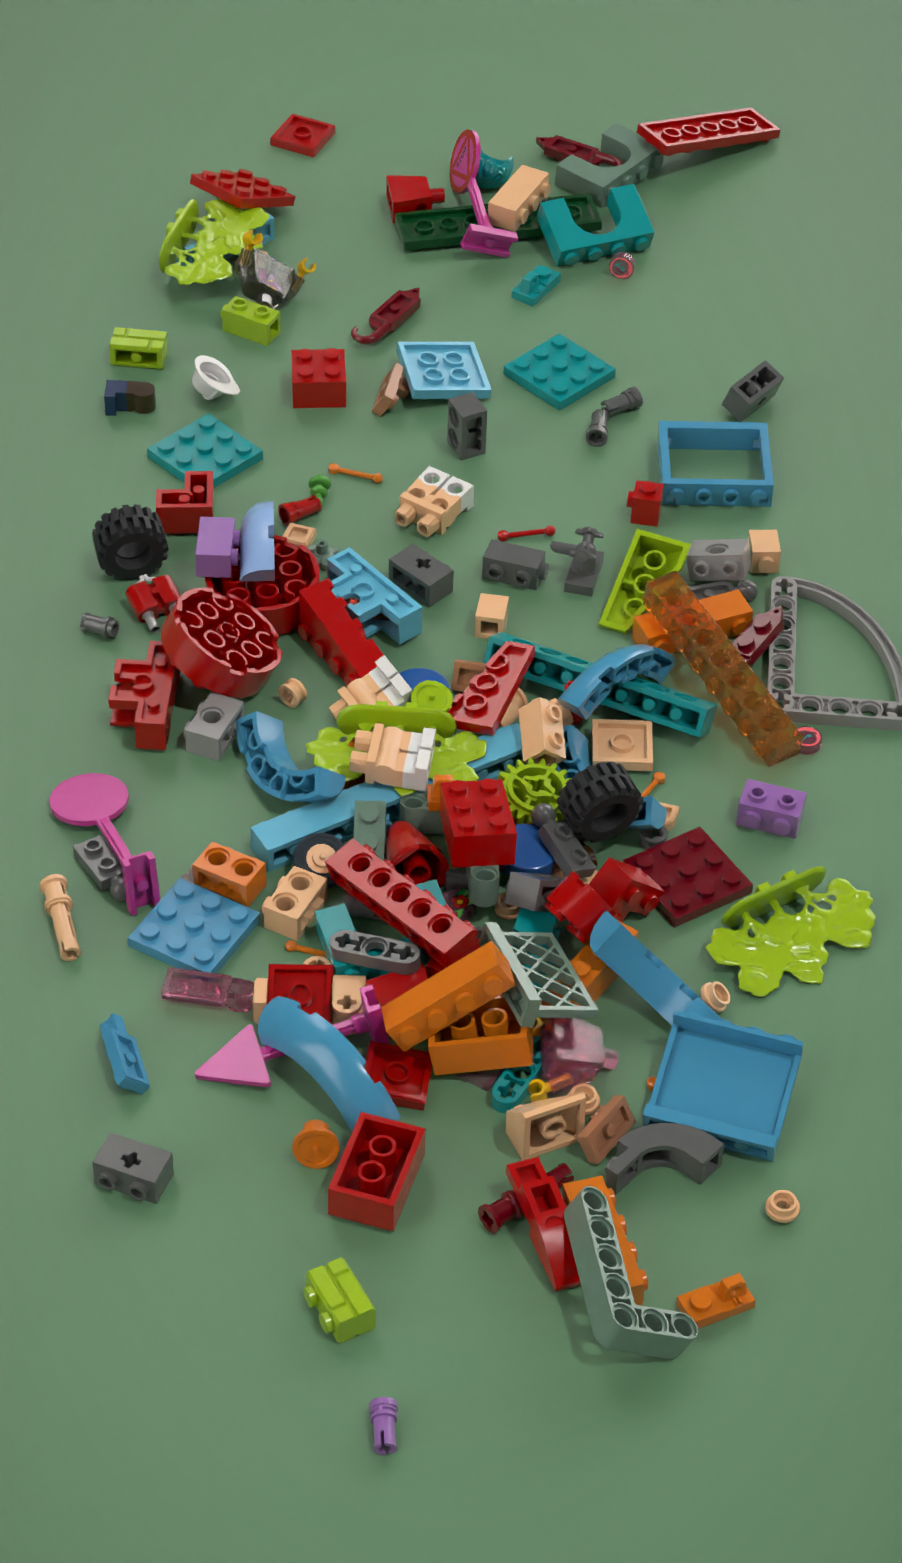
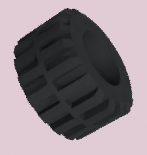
[92,504,169,581]
[557,761,643,843]

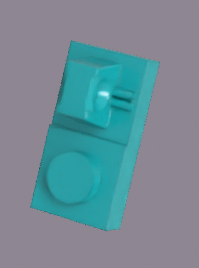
[511,264,561,306]

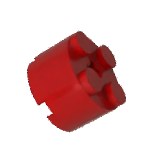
[544,871,618,945]

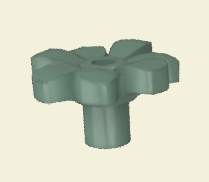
[308,539,339,569]

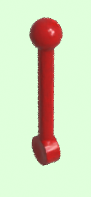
[498,525,556,542]

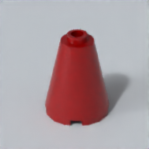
[385,821,449,889]

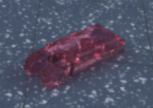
[161,967,254,1013]

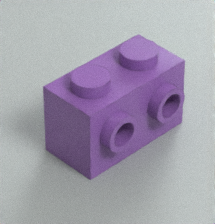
[195,517,240,578]
[736,779,807,839]

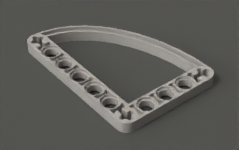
[766,576,902,731]

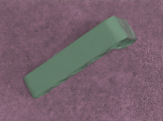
[399,793,500,907]
[564,1186,699,1359]

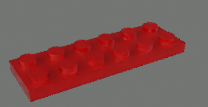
[636,107,781,156]

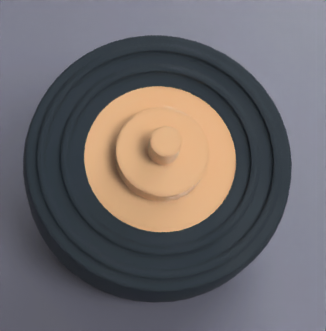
[293,833,344,889]

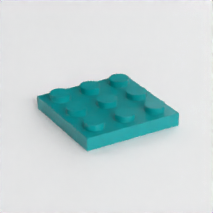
[503,333,616,411]
[147,413,263,488]

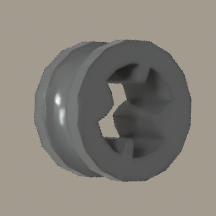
[639,826,668,850]

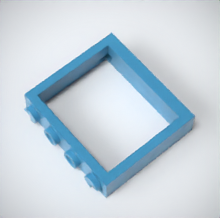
[657,421,774,507]

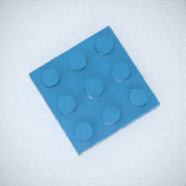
[128,878,260,983]

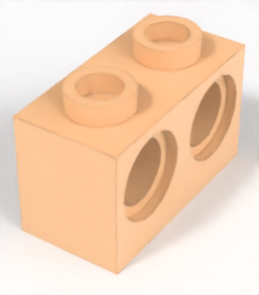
[262,866,328,941]

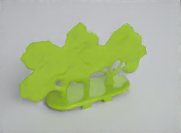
[159,198,270,285]
[305,701,487,796]
[705,866,876,997]

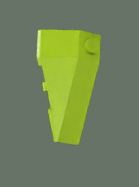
[599,529,691,634]

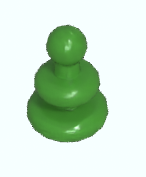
[308,474,331,505]

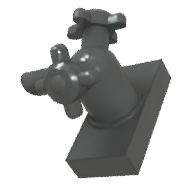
[550,526,604,597]

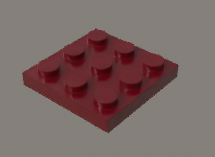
[623,826,753,928]

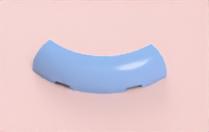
[240,501,275,581]

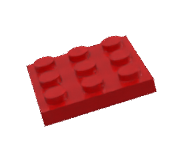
[189,169,296,209]

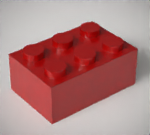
[439,779,517,868]
[328,1112,426,1232]

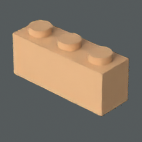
[488,165,551,232]

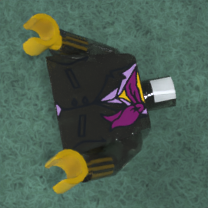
[235,230,316,309]

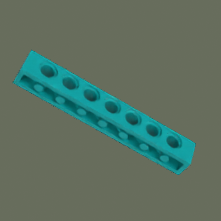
[483,632,718,738]

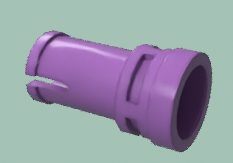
[369,1397,398,1455]

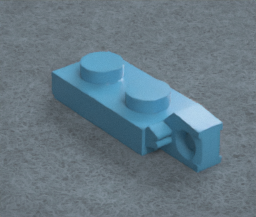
[100,1013,150,1094]

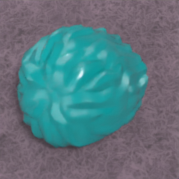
[476,150,514,189]

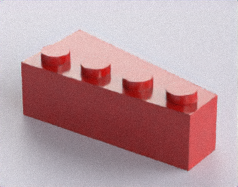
[298,578,384,686]

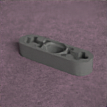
[330,930,421,975]

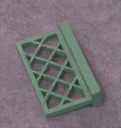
[479,922,599,1027]

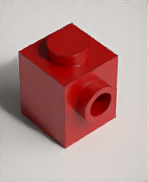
[627,480,664,527]

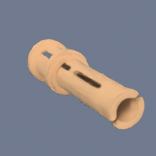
[39,874,81,961]

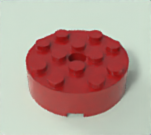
[204,535,320,635]
[161,588,282,699]

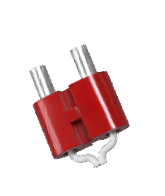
[125,574,181,633]

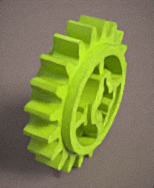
[498,758,572,825]

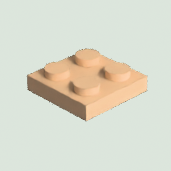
[592,719,653,771]

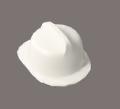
[192,355,240,400]

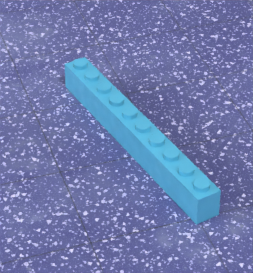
[250,722,527,872]

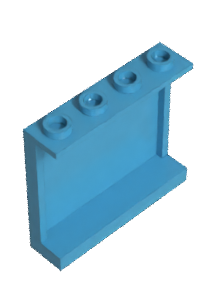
[643,1010,804,1162]

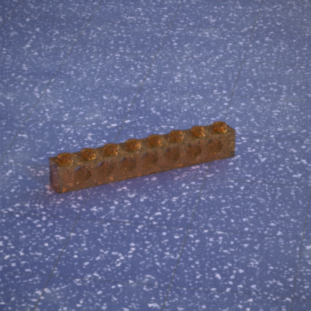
[642,570,803,767]

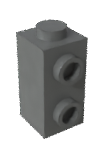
[482,539,549,590]

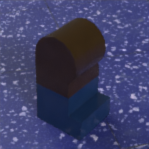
[104,380,156,416]

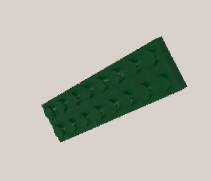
[395,193,602,251]

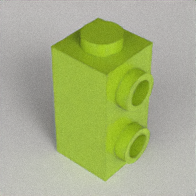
[220,296,281,346]

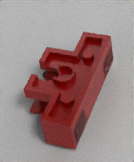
[108,641,181,750]

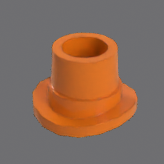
[292,1120,339,1169]

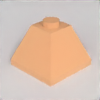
[505,1093,587,1161]

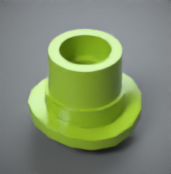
[411,680,453,712]

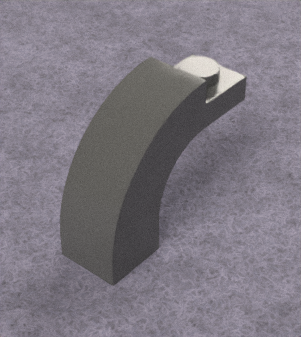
[605,1123,724,1196]

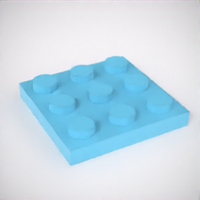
[396,342,492,400]

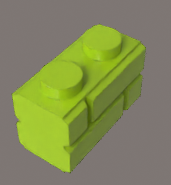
[109,327,168,370]
[303,1257,376,1343]

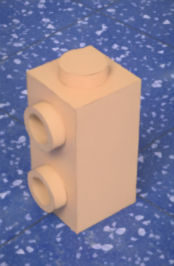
[518,697,566,767]

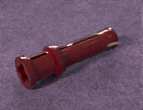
[478,1163,574,1233]

